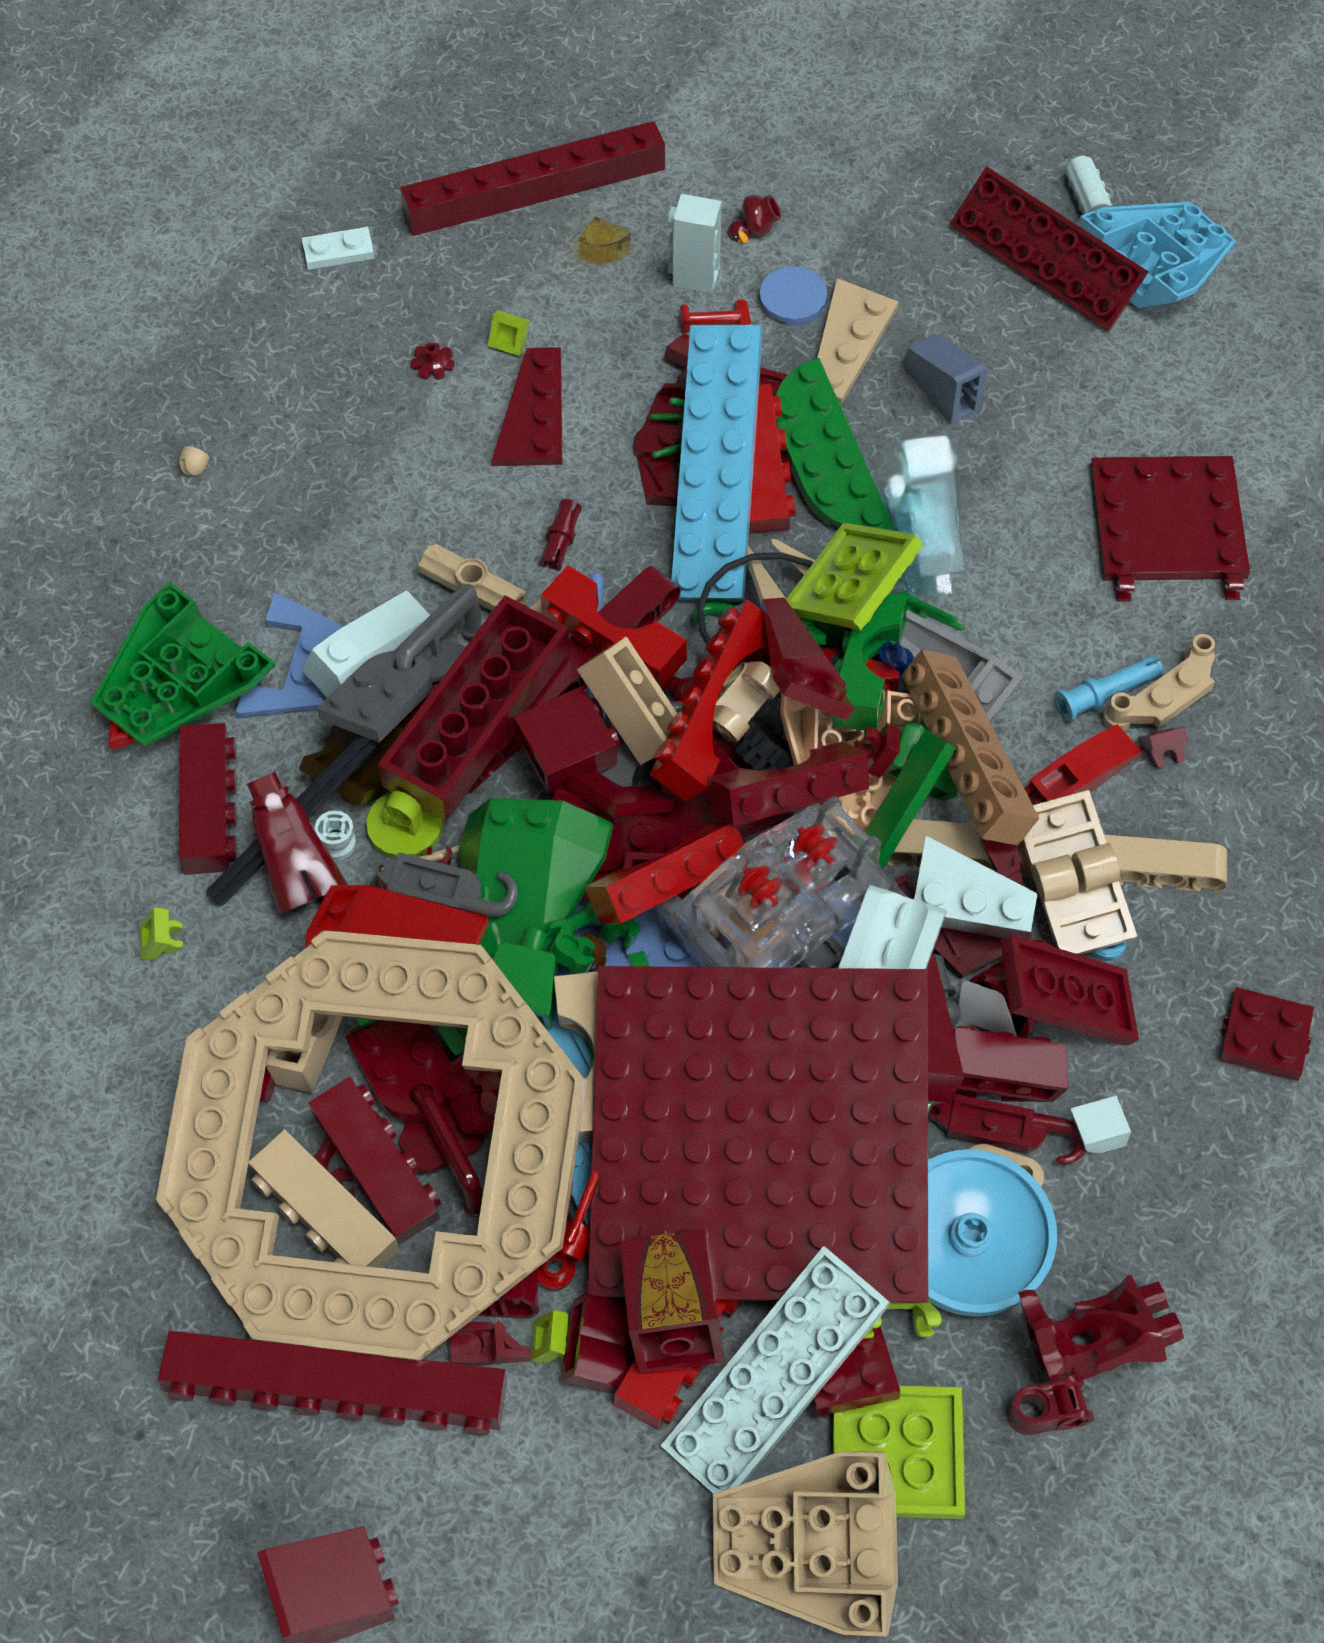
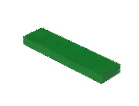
[850,730,956,881]

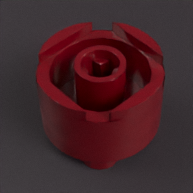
[442,1054,502,1134]

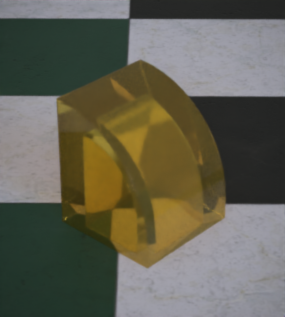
[578,216,631,265]

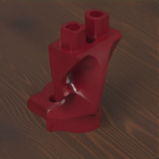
[1018,1275,1184,1381]

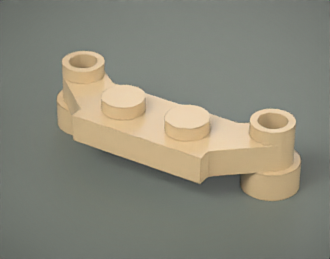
[1102,634,1215,731]

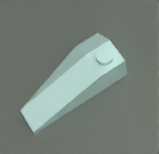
[302,590,430,697]

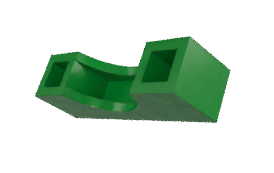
[832,593,907,731]

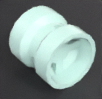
[314,810,356,861]

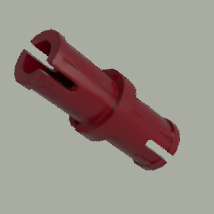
[539,499,582,571]

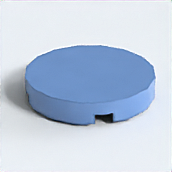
[759,266,827,326]

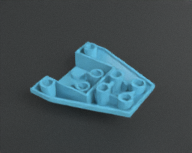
[1078,202,1237,308]

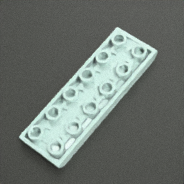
[838,885,947,969]
[661,1246,890,1494]

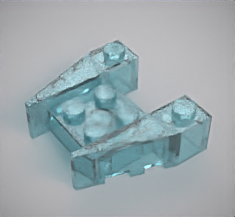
[884,435,965,598]

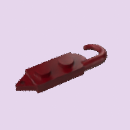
[928,1094,1086,1164]

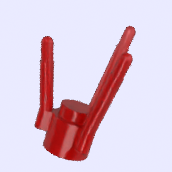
[557,1171,599,1262]

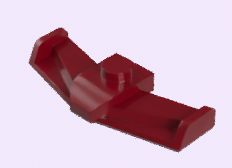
[634,383,685,507]

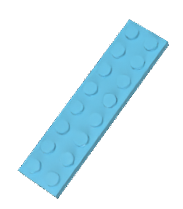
[671,325,763,603]

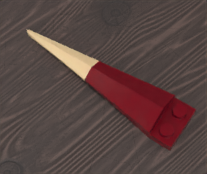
[747,546,855,721]

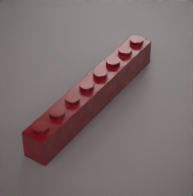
[400,121,665,236]
[158,1330,507,1435]

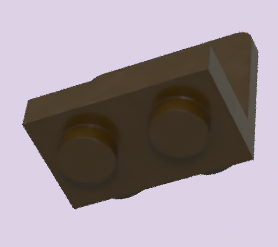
[298,725,404,805]

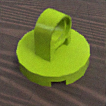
[366,791,443,859]

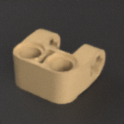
[713,662,780,743]

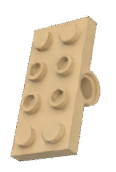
[1022,790,1137,955]

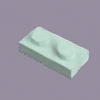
[302,227,375,270]

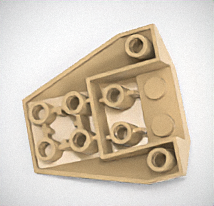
[713,1451,898,1637]

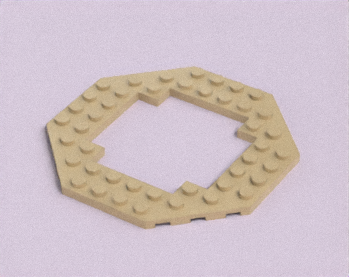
[156,930,587,1361]

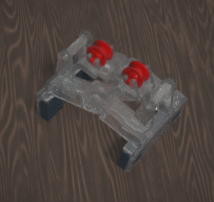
[656,796,908,968]

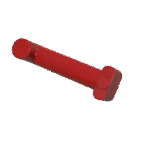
[679,299,751,333]

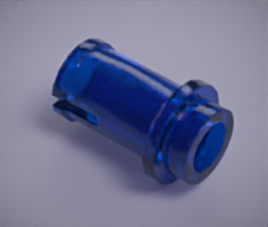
[879,641,914,676]

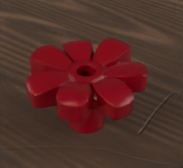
[411,343,455,380]

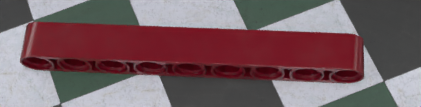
[459,566,681,804]

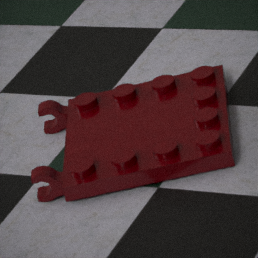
[1090,456,1250,602]

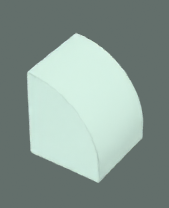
[1070,1096,1131,1153]

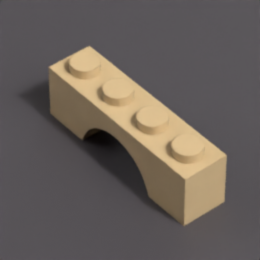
[554,972,598,1143]
[266,1013,343,1093]

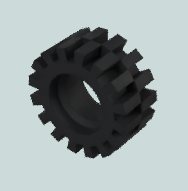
[731,716,794,770]

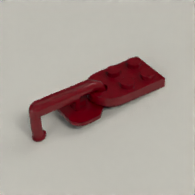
[345,1020,485,1217]

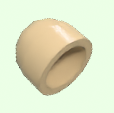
[179,446,210,476]

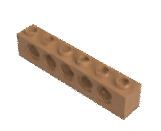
[901,649,1039,845]

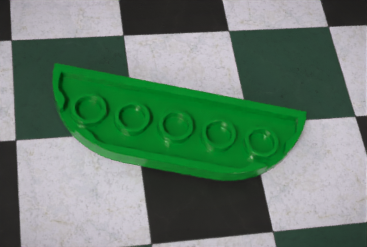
[776,358,895,531]

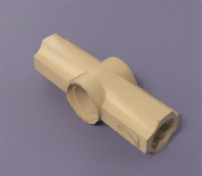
[418,544,527,611]

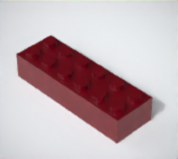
[378,595,570,821]

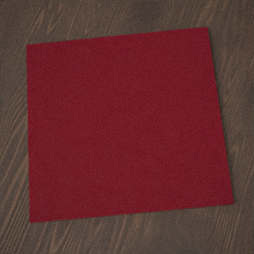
[588,966,929,1303]

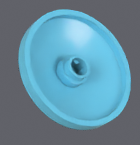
[928,1149,1057,1316]

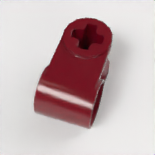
[1007,1376,1095,1435]

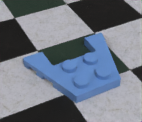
[236,593,344,719]

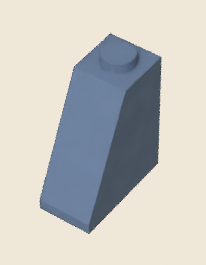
[905,334,987,424]

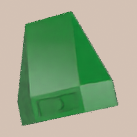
[90,581,276,747]

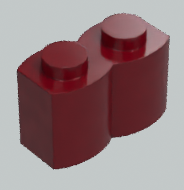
[561,1293,631,1393]

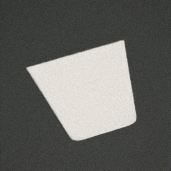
[959,981,1017,1037]

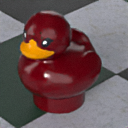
[728,195,781,244]

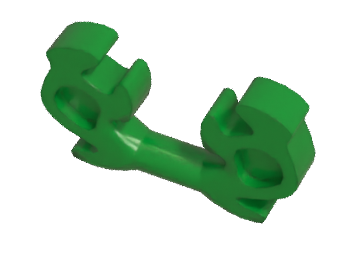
[545,901,641,974]

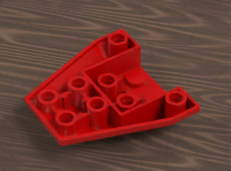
[305,885,489,949]

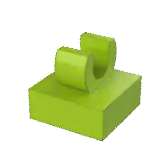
[488,310,530,356]
[139,907,184,960]
[530,1310,568,1363]

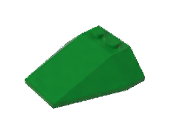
[459,798,613,959]

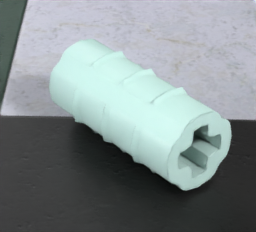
[1065,156,1113,215]

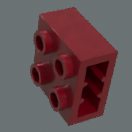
[513,686,620,794]

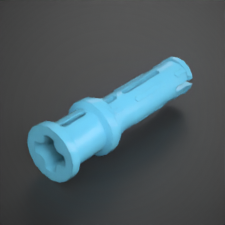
[1054,655,1163,722]

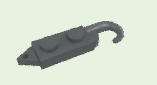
[371,852,518,917]

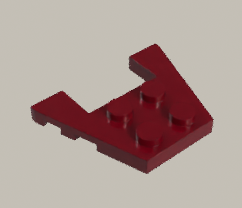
[880,837,1033,978]

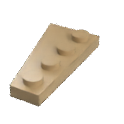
[817,278,899,405]

